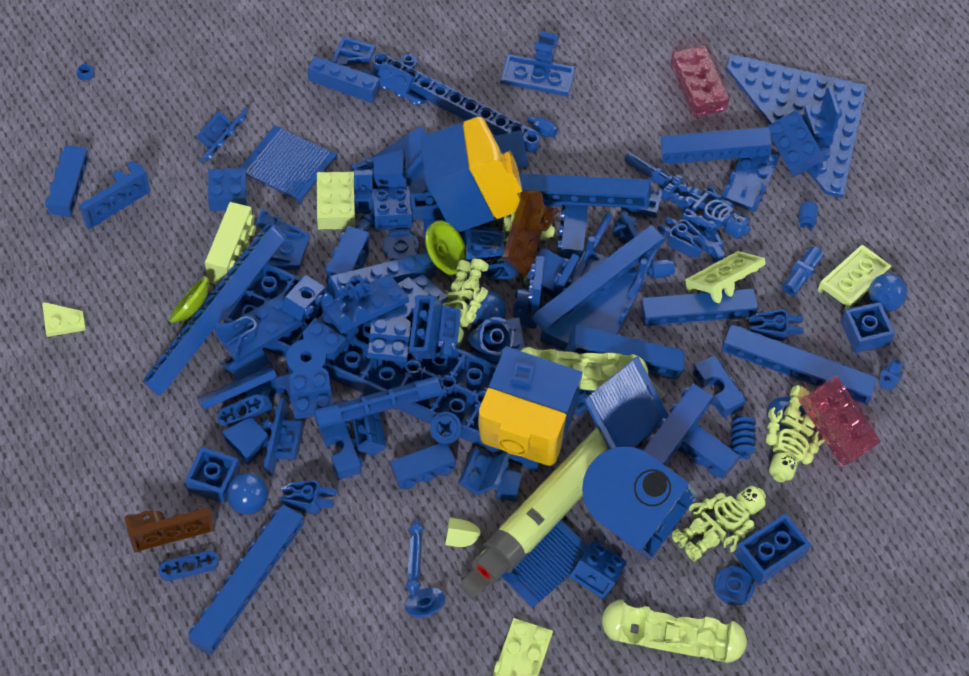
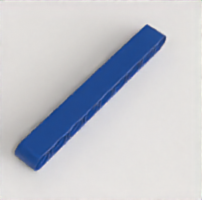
[532,225,666,333]

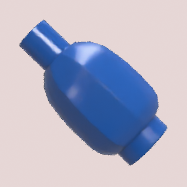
[528,116,558,138]

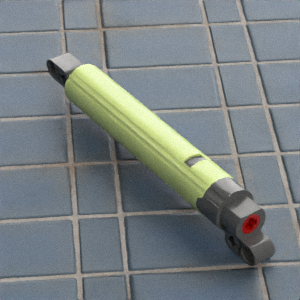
[459,381,667,599]

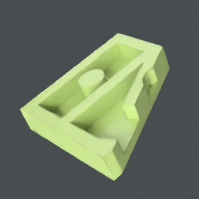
[42,303,86,337]

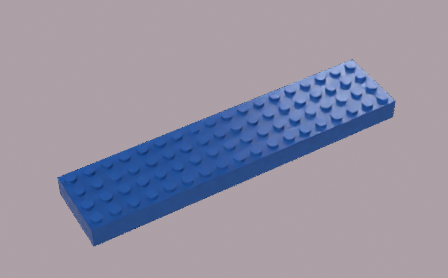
[223,263,541,472]

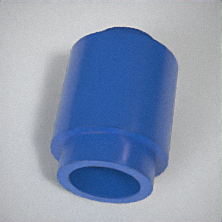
[798,201,818,229]
[646,258,675,279]

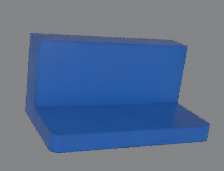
[221,349,270,381]

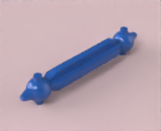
[405,519,424,596]

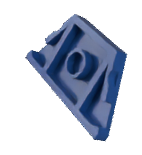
[466,226,505,259]

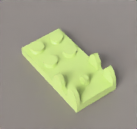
[817,245,892,311]
[685,251,766,303]
[493,618,553,676]

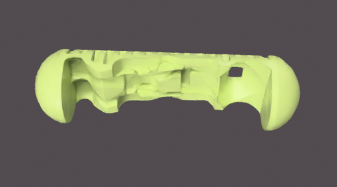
[520,347,648,390]
[602,599,747,663]

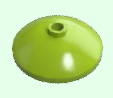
[425,221,467,275]
[168,276,209,323]

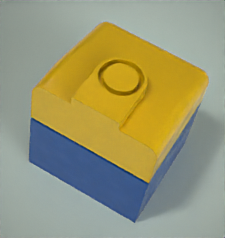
[420,117,522,232]
[478,346,583,466]

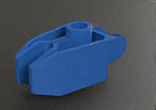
[657,216,707,257]
[749,309,804,341]
[279,480,337,515]

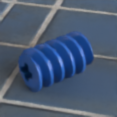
[731,416,756,459]

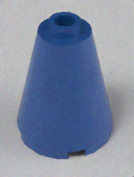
[467,317,514,356]

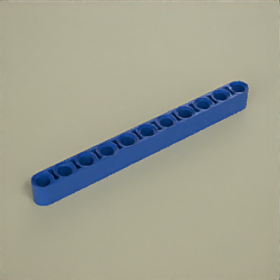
[373,53,540,153]
[143,222,286,395]

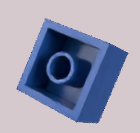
[208,168,247,211]
[841,302,895,353]
[185,447,240,504]

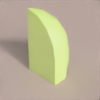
[445,517,481,547]

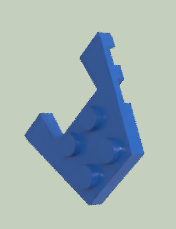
[256,209,310,270]

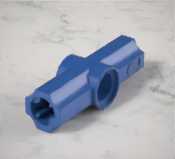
[782,246,824,296]

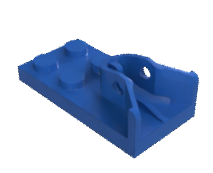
[513,256,544,329]
[214,294,303,363]

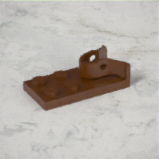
[502,190,560,275]
[125,508,215,553]

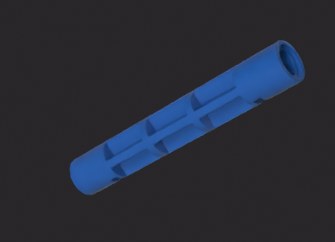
[314,376,442,429]

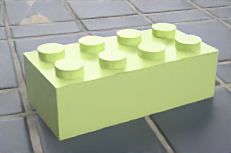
[205,202,256,284]

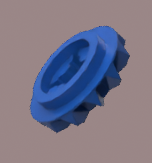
[430,412,462,444]

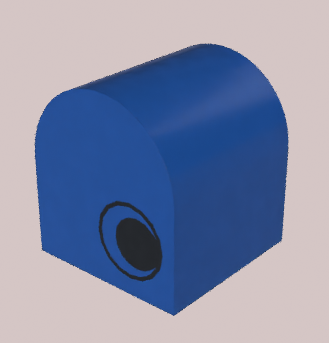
[582,447,698,560]

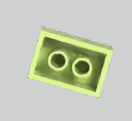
[317,172,355,230]

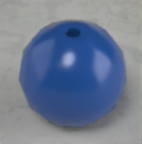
[869,273,907,312]
[469,291,507,327]
[227,473,268,515]

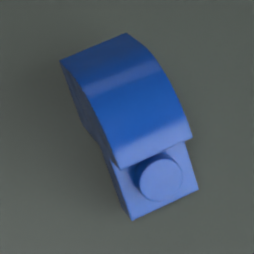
[534,31,559,62]
[354,170,373,213]

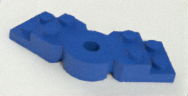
[367,274,448,362]
[286,312,359,419]

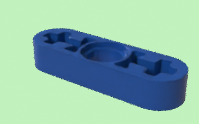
[217,394,270,426]
[159,551,219,581]

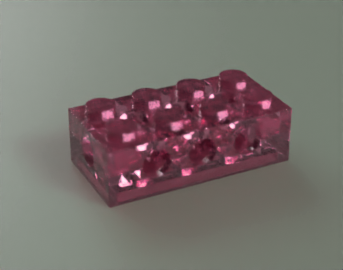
[670,45,729,118]
[798,376,881,466]

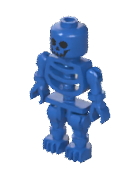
[661,175,751,239]

